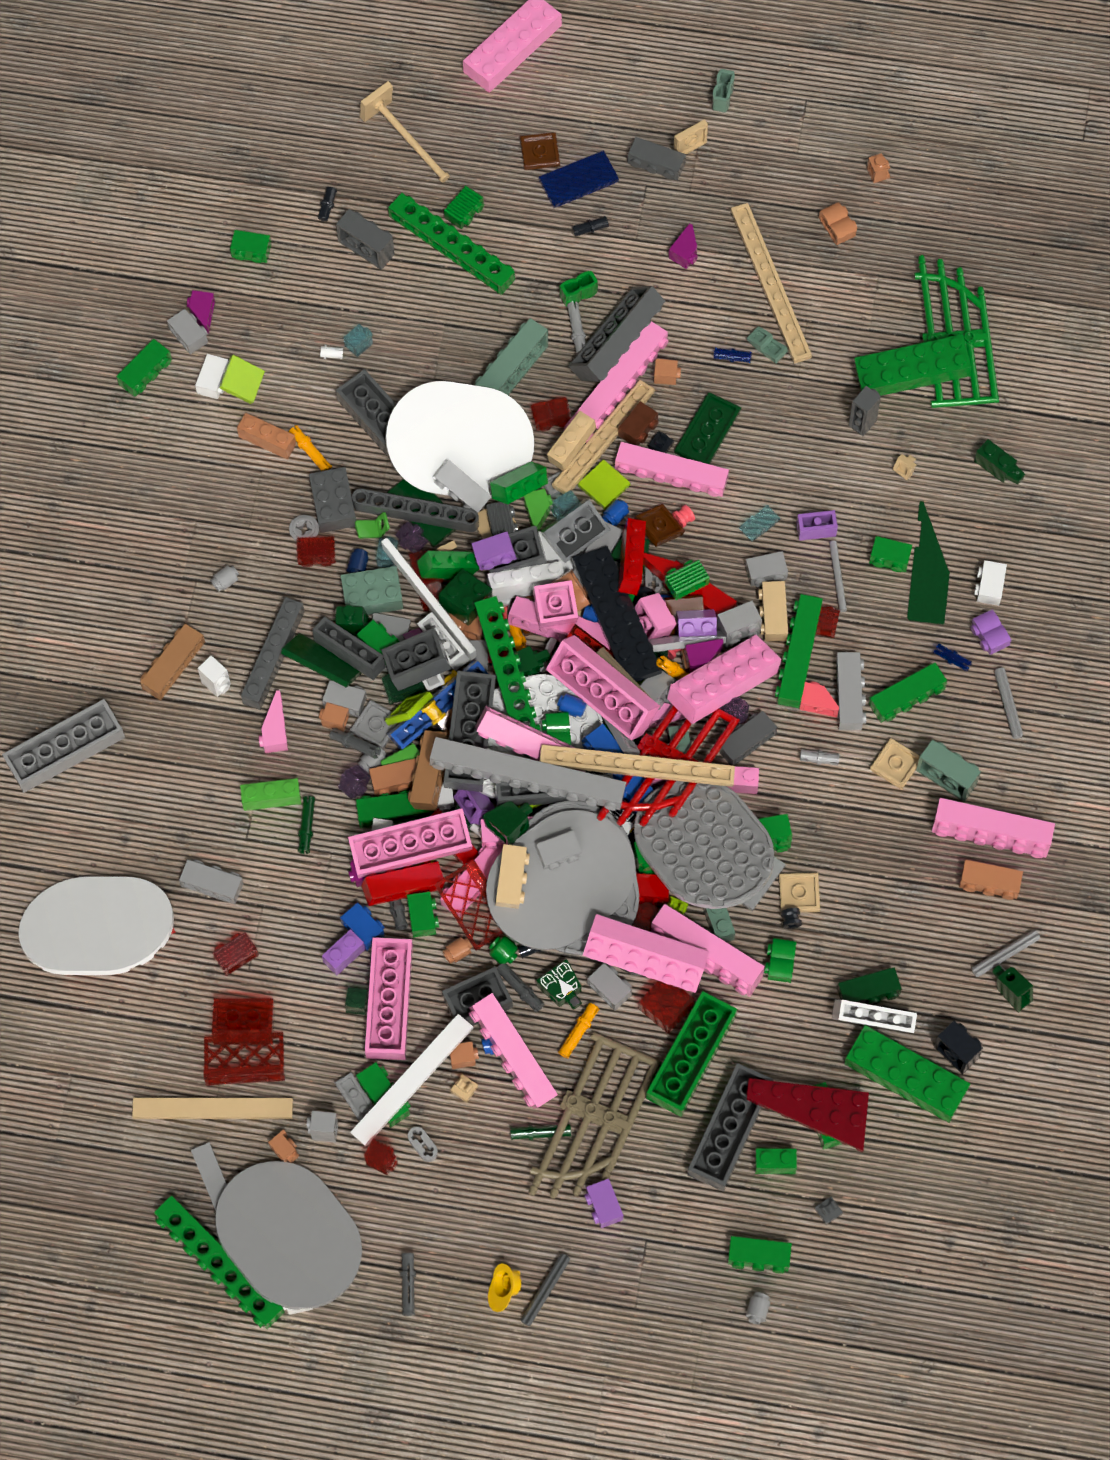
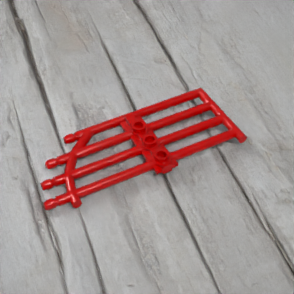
[597,705,740,826]

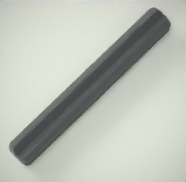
[521,1253,570,1326]

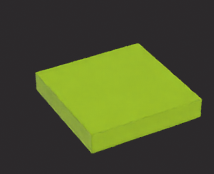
[219,355,265,404]
[578,460,631,510]
[385,692,433,726]

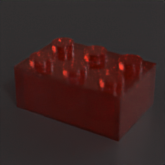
[212,998,275,1045]

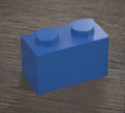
[340,903,385,951]

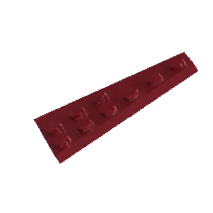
[746,1078,869,1153]

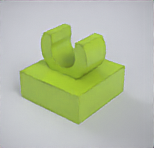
[667,896,689,916]

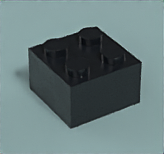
[934,1021,983,1075]

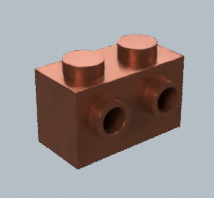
[618,401,659,446]

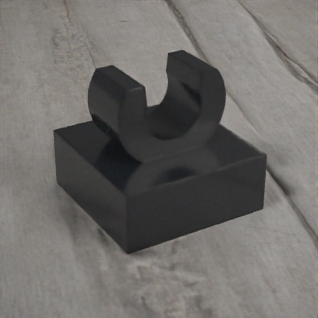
[648,431,674,453]

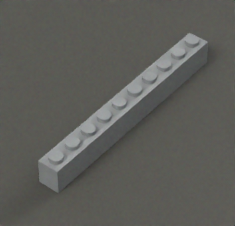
[430,737,626,811]

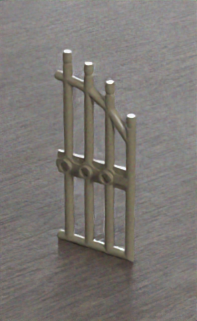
[529,1032,661,1199]

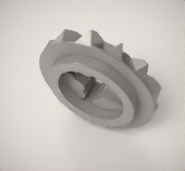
[289,515,319,544]

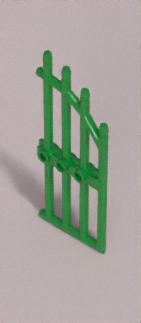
[914,255,999,408]

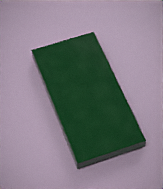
[674,392,741,464]
[387,479,456,548]
[281,633,362,688]

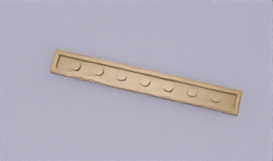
[552,380,655,496]
[132,1098,293,1119]

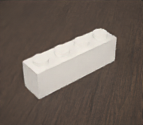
[487,561,564,601]
[832,999,917,1033]

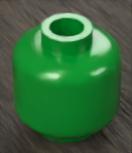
[488,936,518,964]

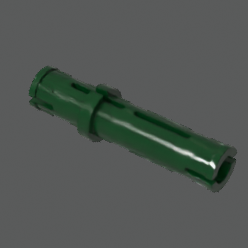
[298,796,316,854]
[510,1124,571,1141]

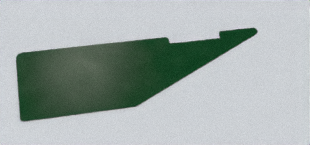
[907,501,950,625]

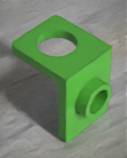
[355,512,390,538]

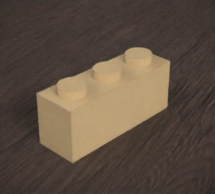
[547,411,596,471]
[758,581,788,642]
[495,844,530,909]

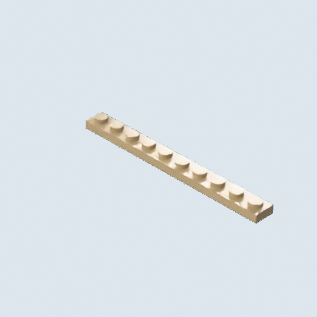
[731,203,812,364]
[539,745,735,787]

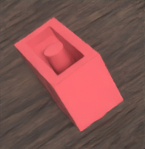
[800,682,839,717]

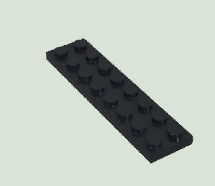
[572,546,662,682]

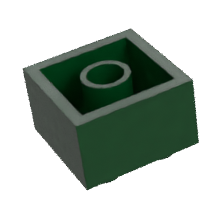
[439,569,493,626]

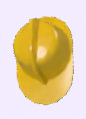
[488,1263,521,1312]

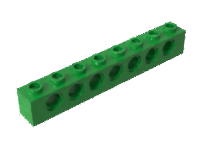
[388,193,515,295]
[474,596,541,731]
[154,1195,285,1329]

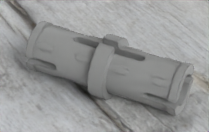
[800,749,840,766]

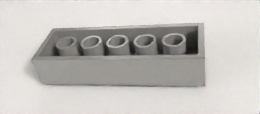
[2,699,125,793]

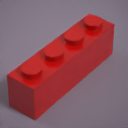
[618,518,646,595]
[662,560,737,617]
[361,861,445,906]
[636,873,669,906]

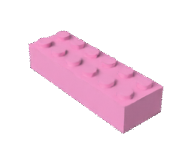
[463,0,562,93]
[546,635,660,741]
[667,635,781,724]
[932,798,1055,858]
[348,808,472,878]
[651,904,765,997]
[583,914,709,993]
[365,938,413,1060]
[469,993,558,1109]

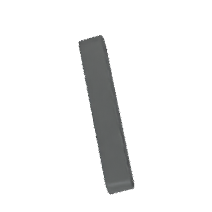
[352,489,479,532]

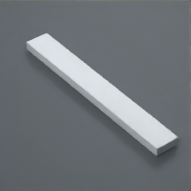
[381,538,477,661]
[350,1014,473,1147]

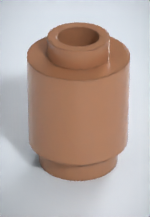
[442,937,473,964]

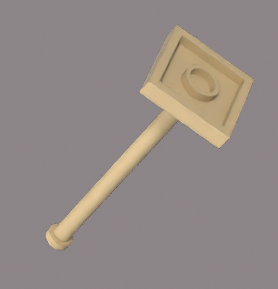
[360,81,450,183]

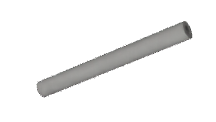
[829,541,847,612]

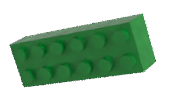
[854,334,971,396]
[646,991,738,1117]
[844,1025,970,1123]

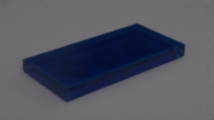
[539,150,619,208]

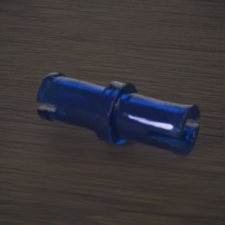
[714,347,752,363]
[933,643,972,672]

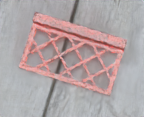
[434,859,503,951]
[204,1032,285,1086]

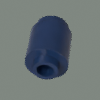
[346,549,369,574]

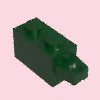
[974,439,1025,485]
[504,646,551,677]

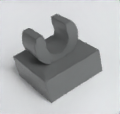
[815,1196,843,1225]

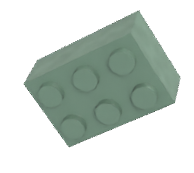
[341,566,403,615]
[916,739,981,802]

